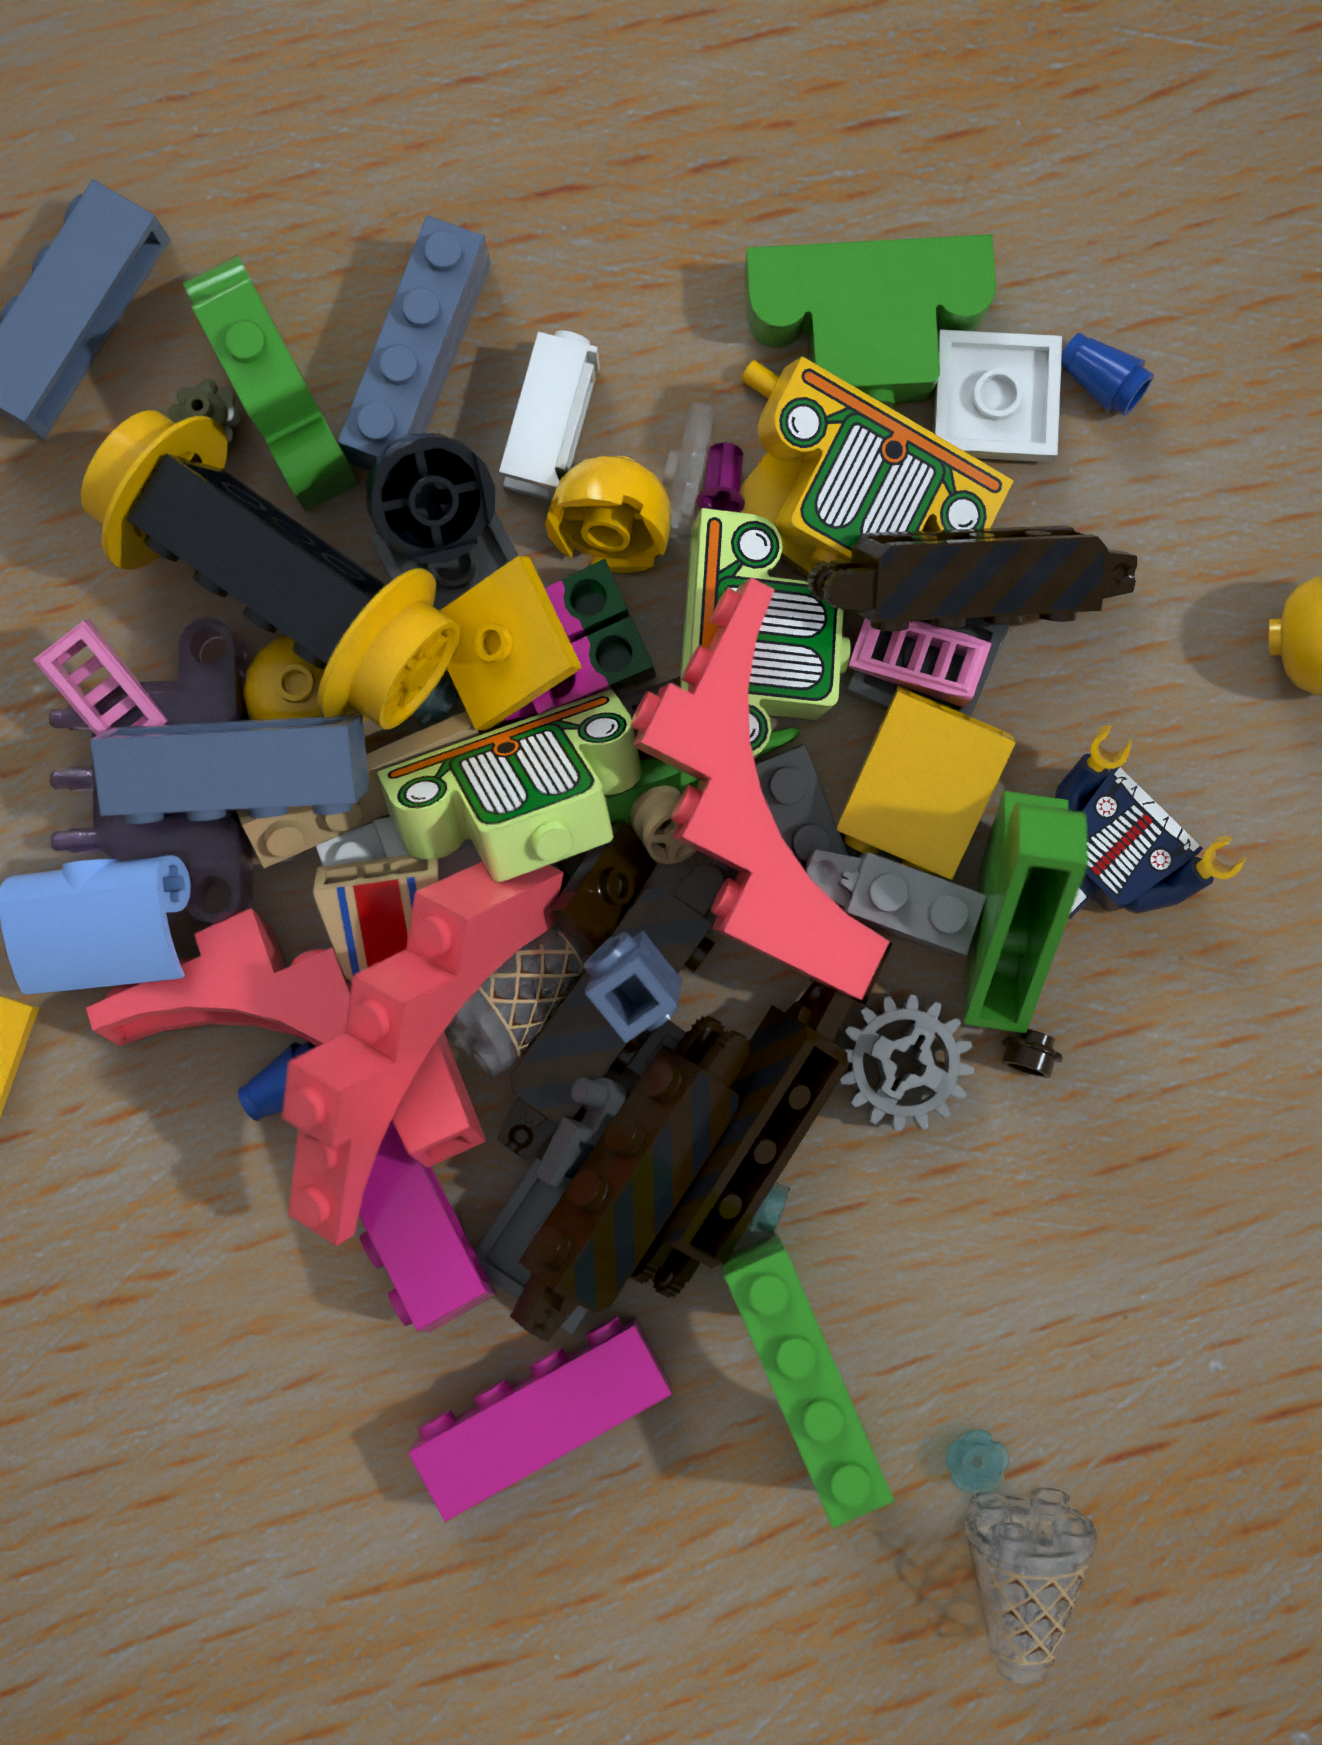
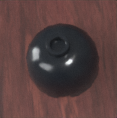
[366,433,495,564]

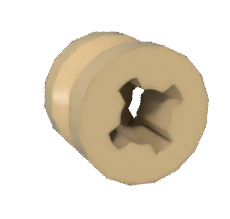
[629,785,697,864]

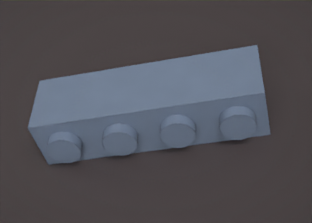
[0,179,170,440]
[338,215,491,471]
[90,714,370,824]

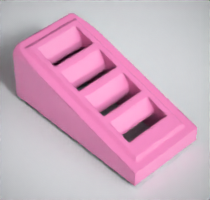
[847,618,991,708]
[33,619,168,736]

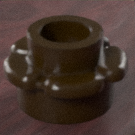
[1002,1029,1063,1078]

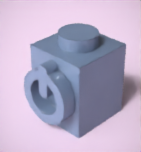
[583,931,682,1043]

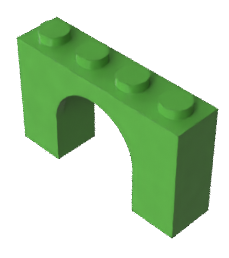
[721,1233,894,1528]

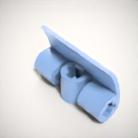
[0,855,191,995]

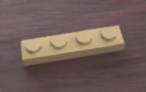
[236,711,480,868]

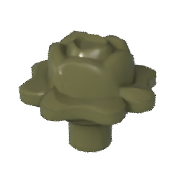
[168,379,243,445]

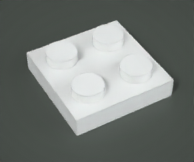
[933,330,1062,462]

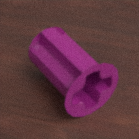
[696,442,745,513]

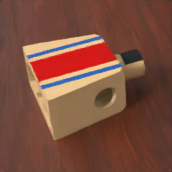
[313,855,439,982]

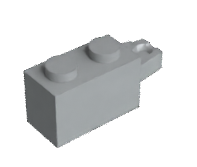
[805,849,987,956]

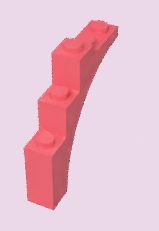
[630,577,890,1000]
[282,861,564,1246]
[86,908,486,1168]

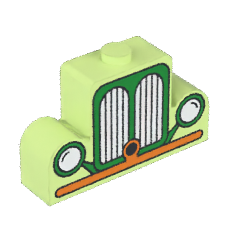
[680,508,850,758]
[377,689,642,882]

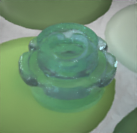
[412,674,458,727]
[749,1182,791,1235]
[946,1430,1009,1494]

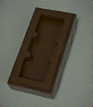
[549,820,657,955]

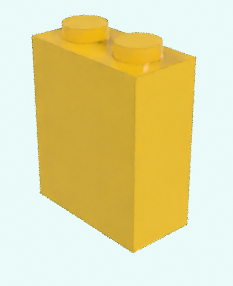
[836,685,1016,880]

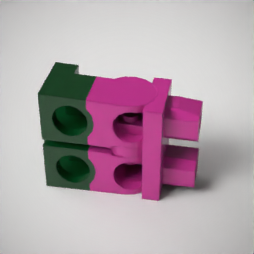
[504,558,657,725]

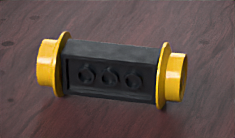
[81,410,460,729]

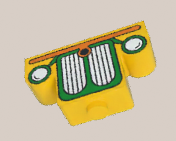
[758,356,1014,565]

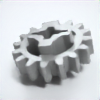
[838,994,974,1131]

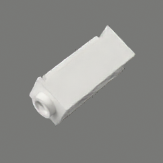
[499,330,600,501]

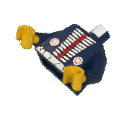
[1054,725,1246,919]

